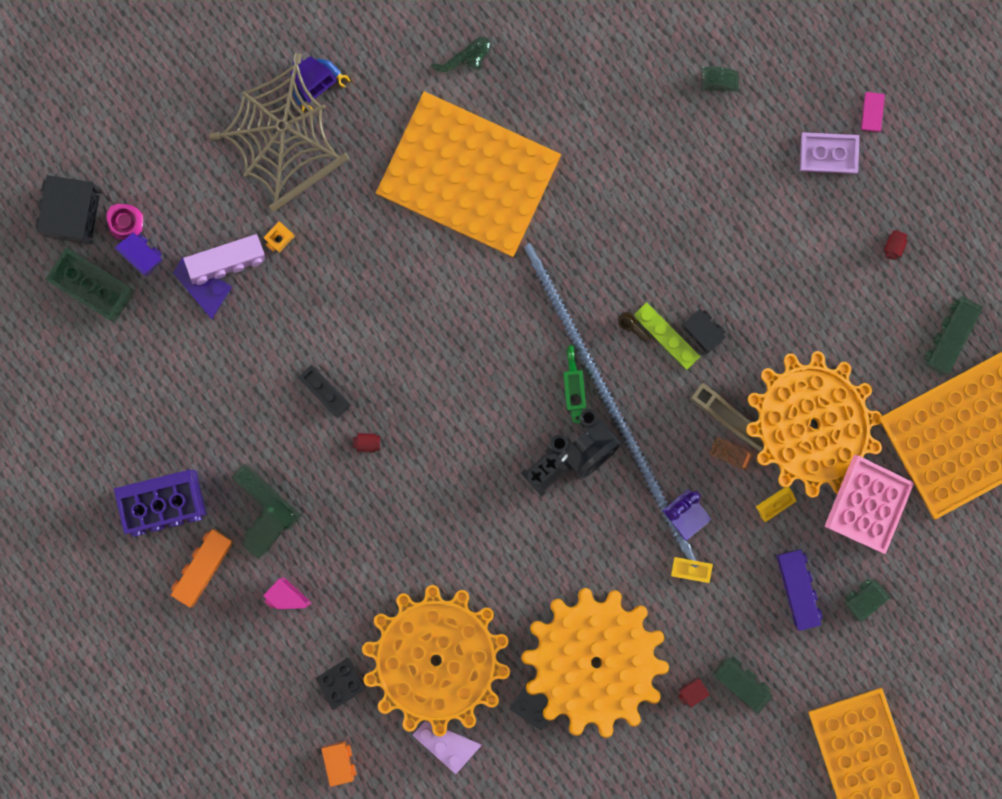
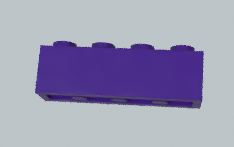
[776,549,823,631]

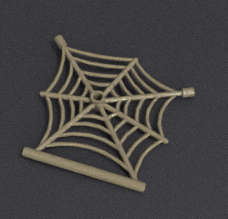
[209,53,350,212]

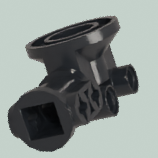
[521,409,621,497]

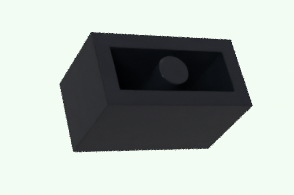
[681,309,726,354]

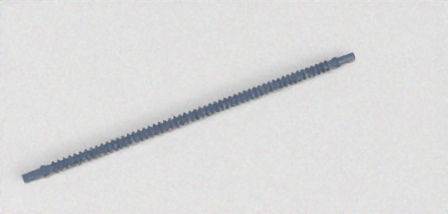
[524,244,699,568]

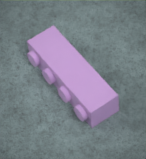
[184,234,265,285]

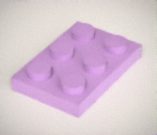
[800,132,859,174]

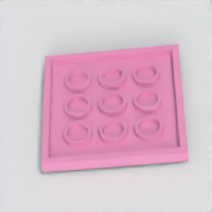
[824,455,914,554]

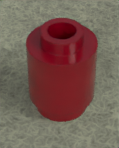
[883,230,908,260]
[353,433,380,453]

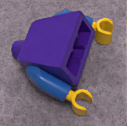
[290,56,350,113]

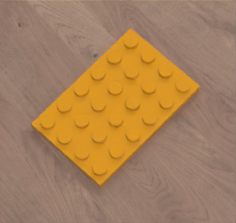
[807,687,919,799]

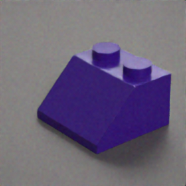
[115,233,163,276]

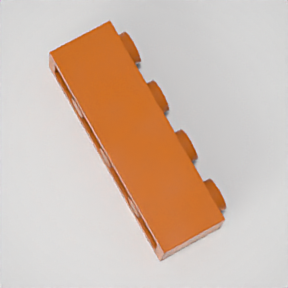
[170,529,234,608]

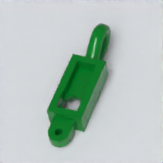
[563,345,586,424]

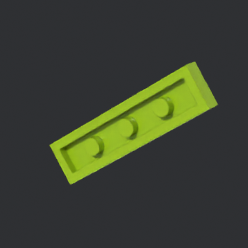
[634,302,701,370]

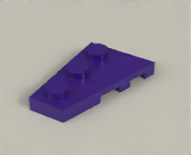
[173,257,232,319]

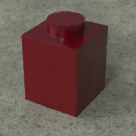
[678,677,710,707]

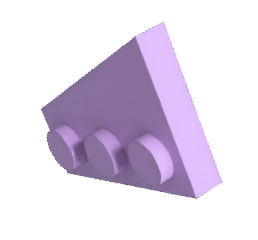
[413,720,482,774]

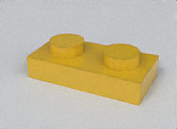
[756,487,797,522]
[671,557,713,583]

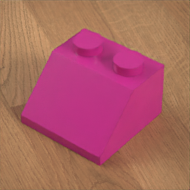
[263,577,312,609]

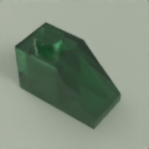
[701,67,739,91]

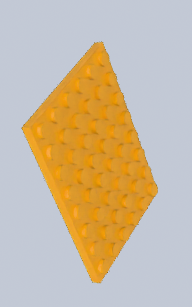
[376,91,561,257]
[878,352,1002,520]

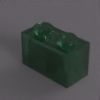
[843,579,890,622]

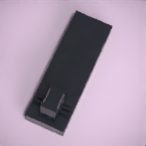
[298,365,351,419]

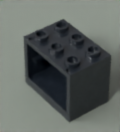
[35,175,101,245]

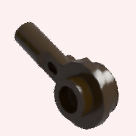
[618,312,651,343]

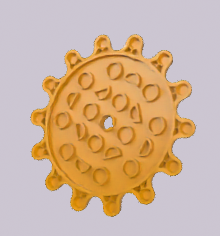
[746,351,882,498]
[362,585,510,737]
[521,588,669,738]

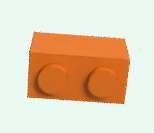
[321,741,357,787]

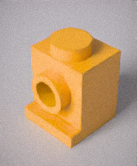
[264,221,295,253]

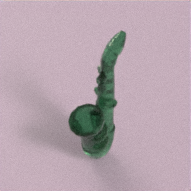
[431,37,491,73]

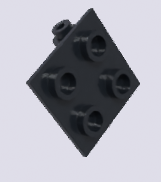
[315,658,366,710]
[509,677,548,731]

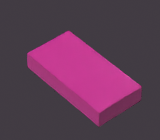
[861,92,885,133]

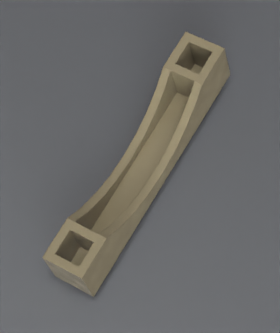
[689,383,779,467]

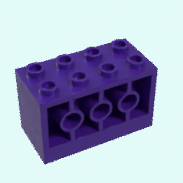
[114,470,207,537]

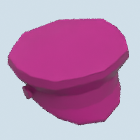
[107,204,143,240]

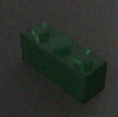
[242,501,295,560]
[712,656,773,714]

